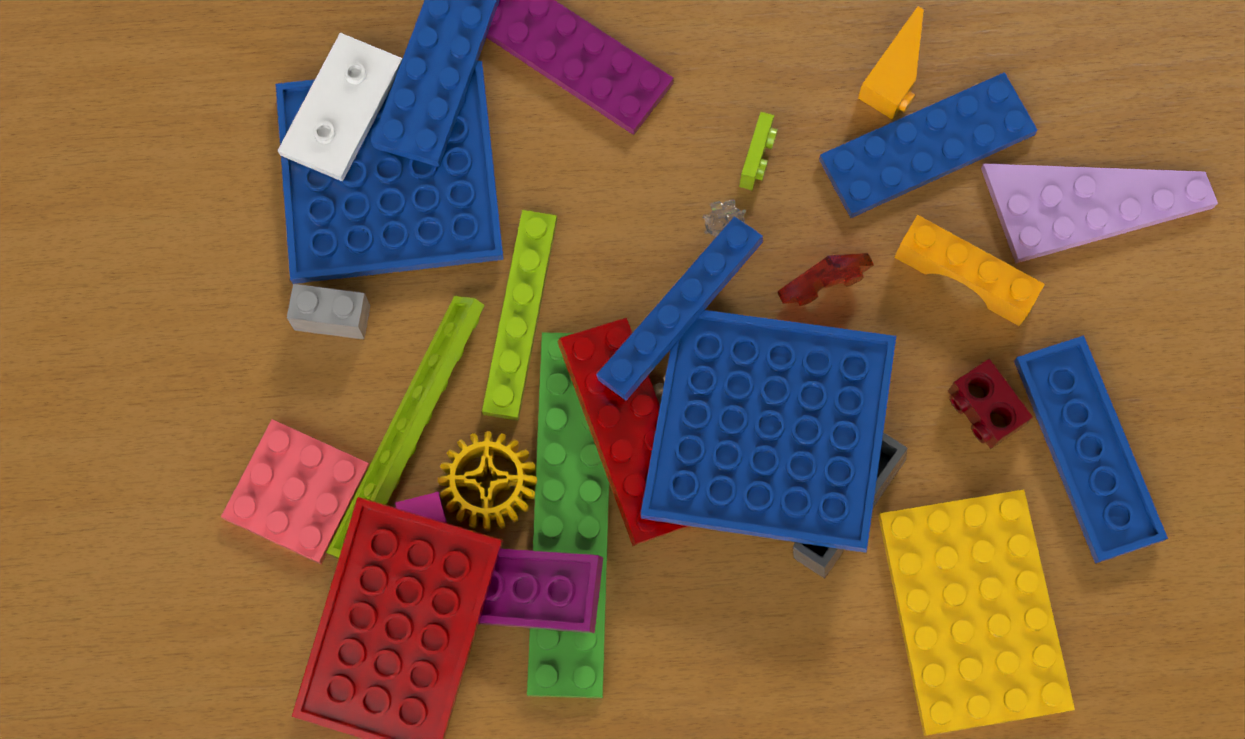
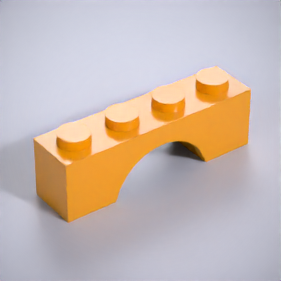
[894,215,1045,326]

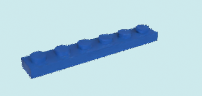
[596,216,763,400]

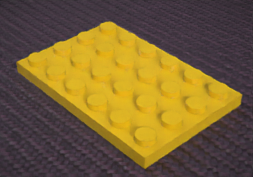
[878,489,1075,736]

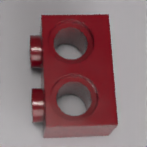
[948,359,1033,449]

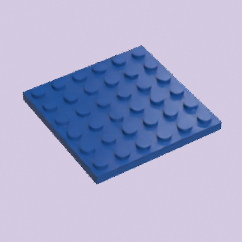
[276,61,504,284]
[640,310,896,553]

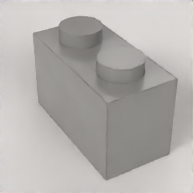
[287,284,370,340]

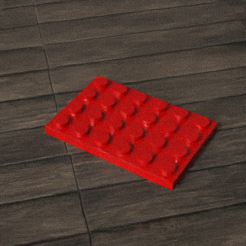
[291,497,503,739]

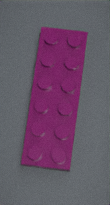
[486,0,674,135]

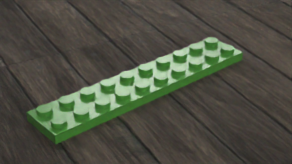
[527,332,609,698]

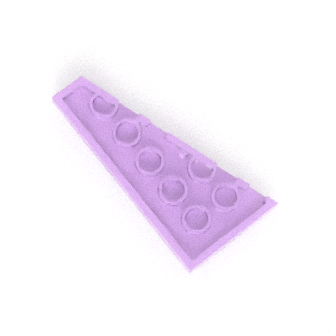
[981,164,1218,263]

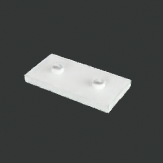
[278,33,402,182]

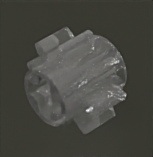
[702,200,746,238]

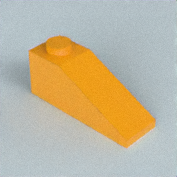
[858,6,924,120]

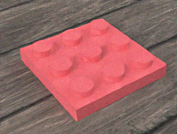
[221,419,370,565]

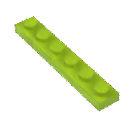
[482,210,557,421]

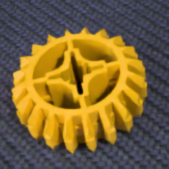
[438,431,538,531]

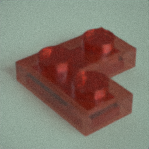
[777,253,874,306]

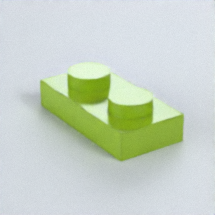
[739,112,778,191]

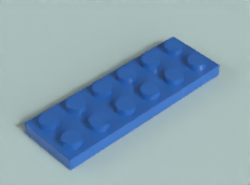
[371,0,500,167]
[819,72,1038,219]
[1014,335,1168,564]

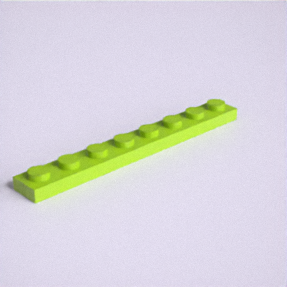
[326,296,485,559]

